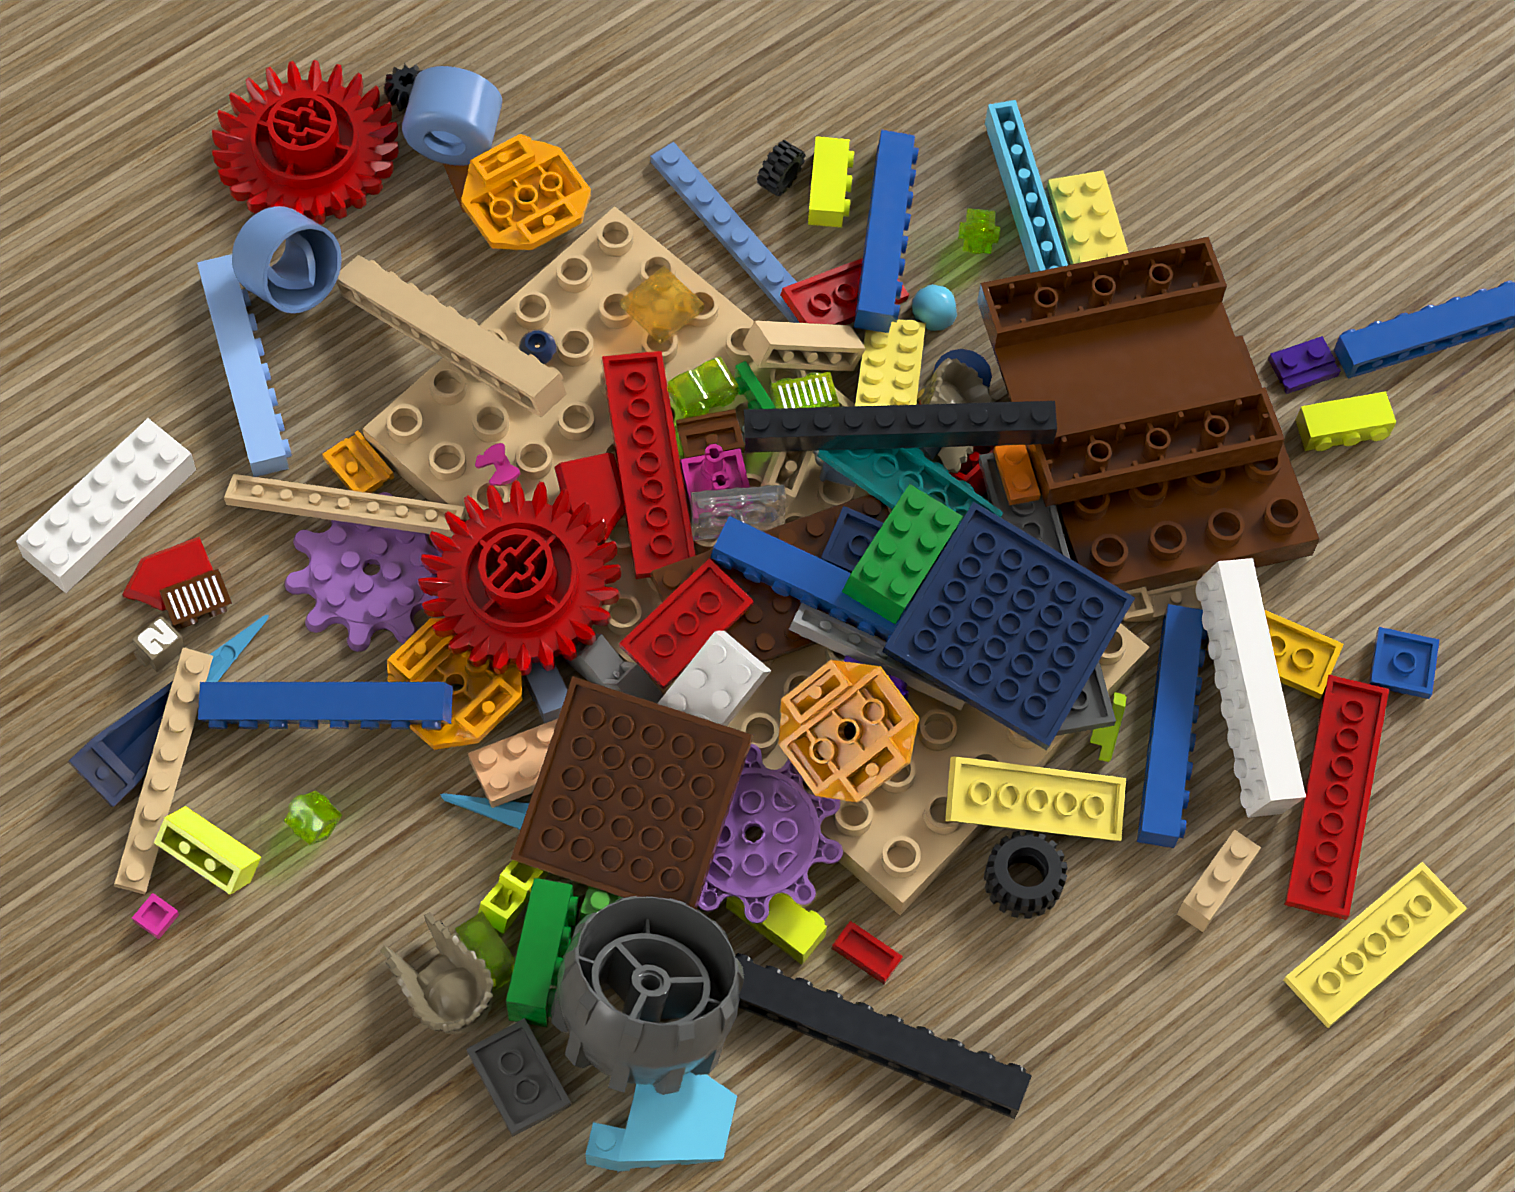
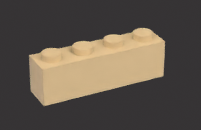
[743,321,866,371]

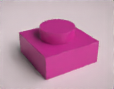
[132,893,179,939]

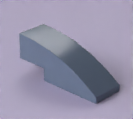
[522,662,567,723]

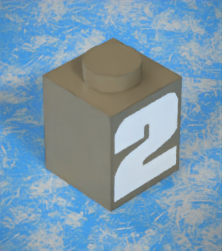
[132,616,185,672]

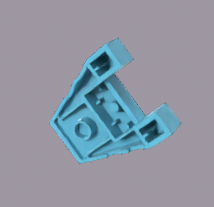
[585,1072,737,1171]

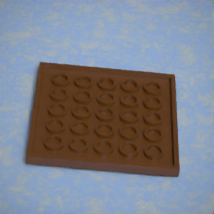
[511,676,754,910]

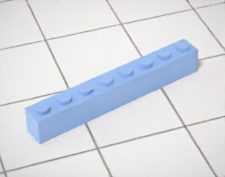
[197,254,292,477]

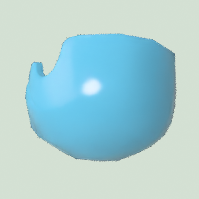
[912,285,957,331]

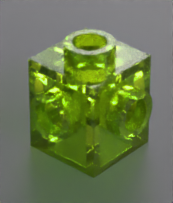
[958,208,1000,254]
[284,791,343,846]

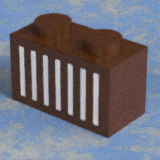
[159,568,232,629]

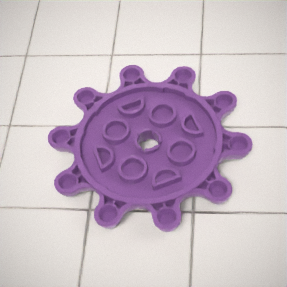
[284,492,442,652]
[698,744,843,924]

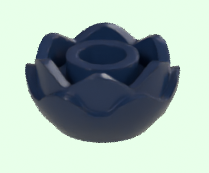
[519,330,557,364]

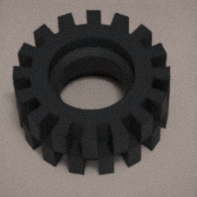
[757,140,806,196]

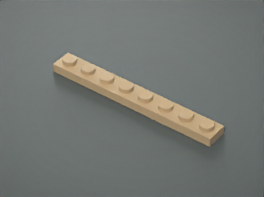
[224,474,466,537]
[113,647,213,895]

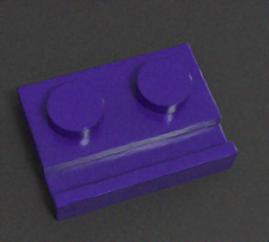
[1268,336,1341,394]

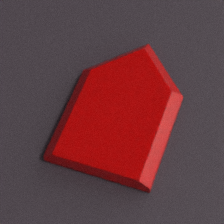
[554,453,625,542]
[122,537,213,611]

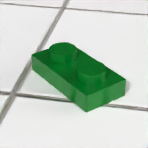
[732,361,776,409]

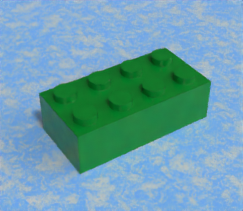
[842,484,963,625]
[506,878,579,1028]

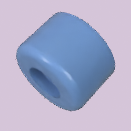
[402,66,503,165]
[232,206,342,313]

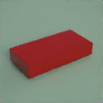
[831,920,903,985]

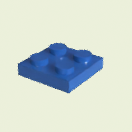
[1369,627,1440,699]

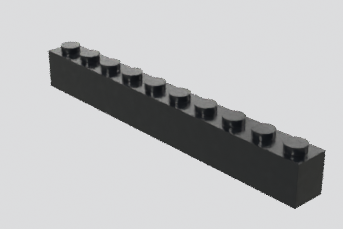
[744,401,1057,453]
[735,953,1032,1119]

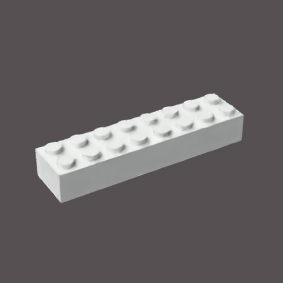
[1196,558,1306,818]

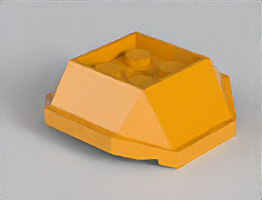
[461,134,591,251]
[387,617,522,750]
[778,660,919,802]

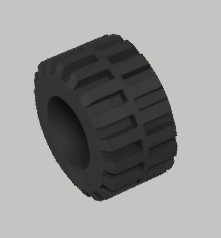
[984,830,1068,919]

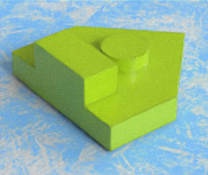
[1090,692,1126,762]

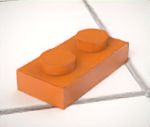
[993,445,1040,506]

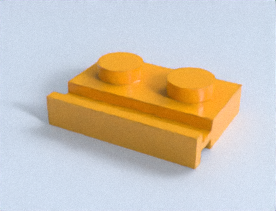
[322,430,394,493]

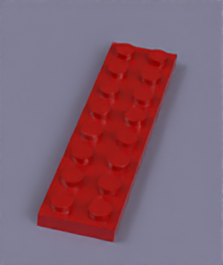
[601,351,696,579]
[1284,675,1389,920]

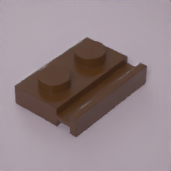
[676,409,745,459]

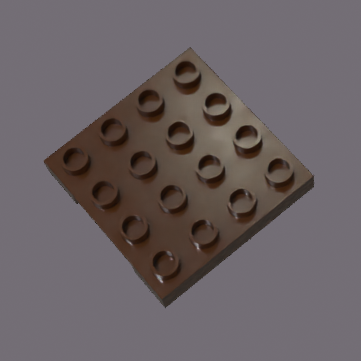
[977,237,1285,507]
[1057,335,1320,591]

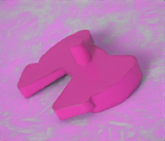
[475,443,520,486]

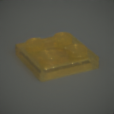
[620,266,704,345]

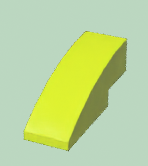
[477,860,549,934]

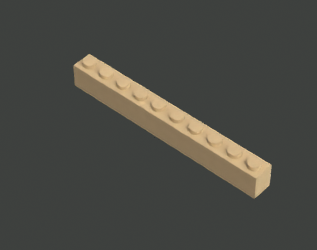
[336,255,567,417]

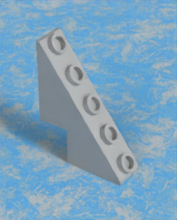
[559,633,664,703]

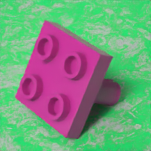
[680,444,754,519]

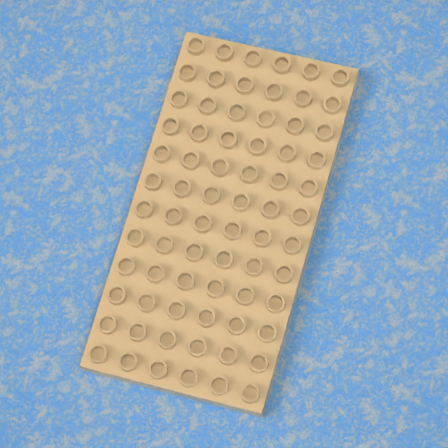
[363,206,1150,915]

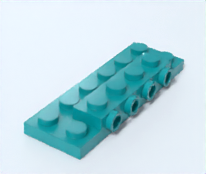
[817,448,1004,547]

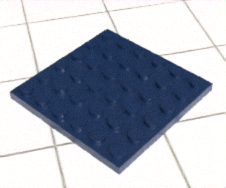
[882,502,1135,750]

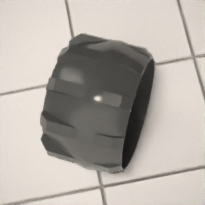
[551,896,744,1095]

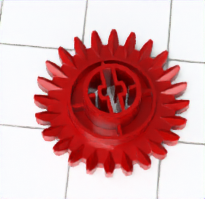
[211,60,399,225]
[418,480,622,675]

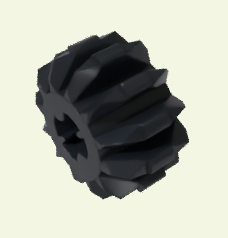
[384,63,423,111]

